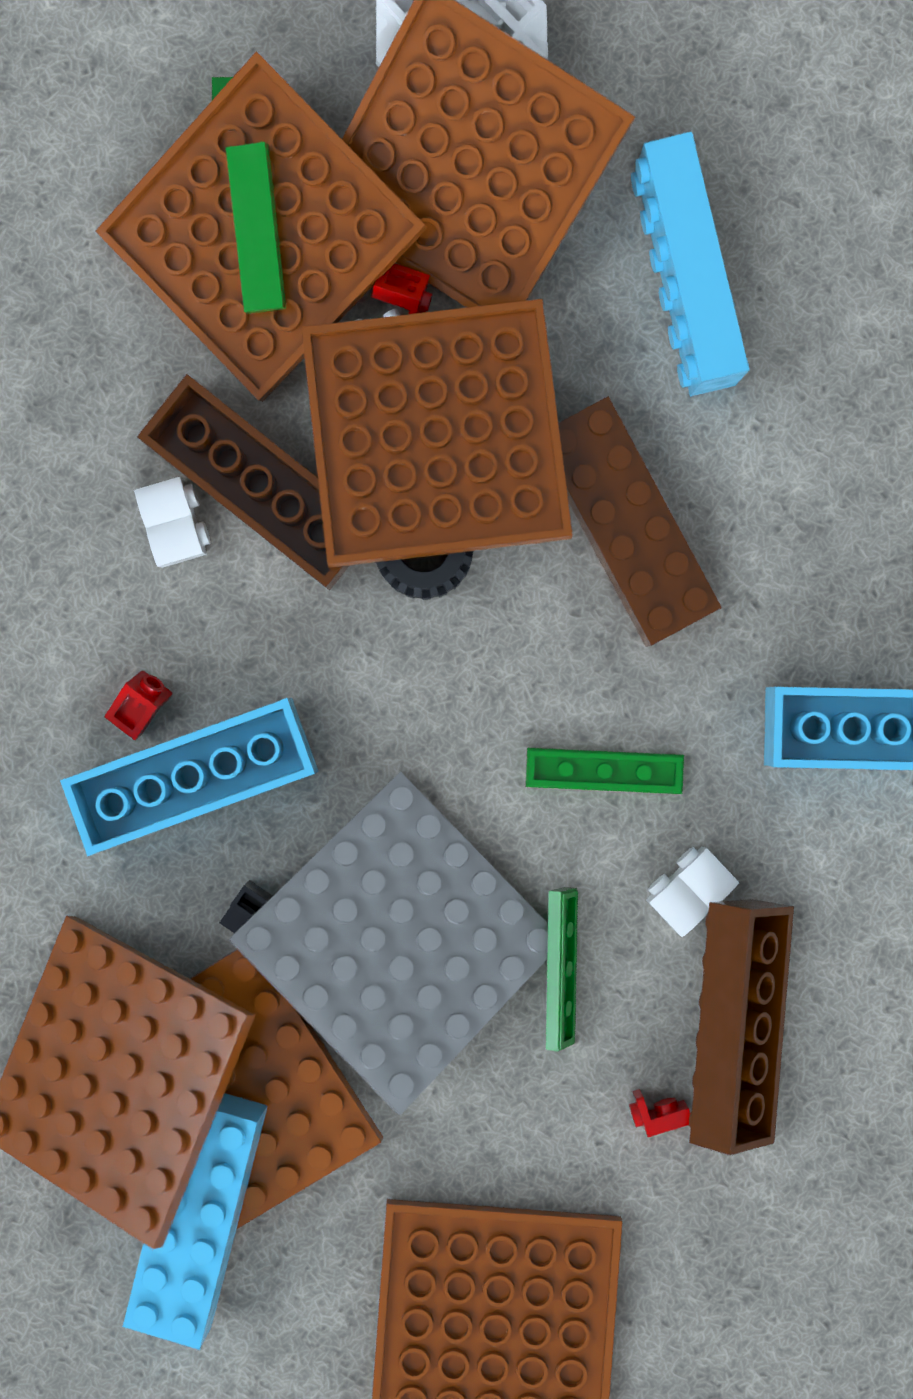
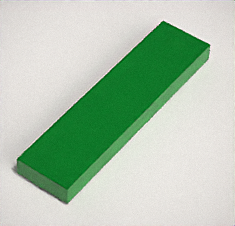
[226,142,286,314]
[525,748,684,794]
[546,887,578,1051]

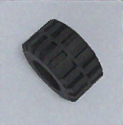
[376,551,473,600]

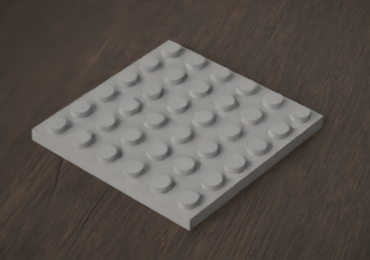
[228,772,548,1115]

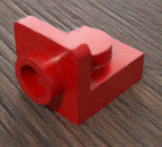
[372,263,433,314]
[104,671,173,741]
[629,1089,690,1137]

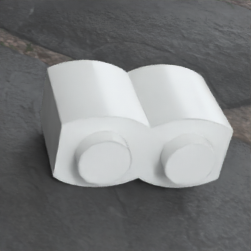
[134,477,211,568]
[646,846,739,937]

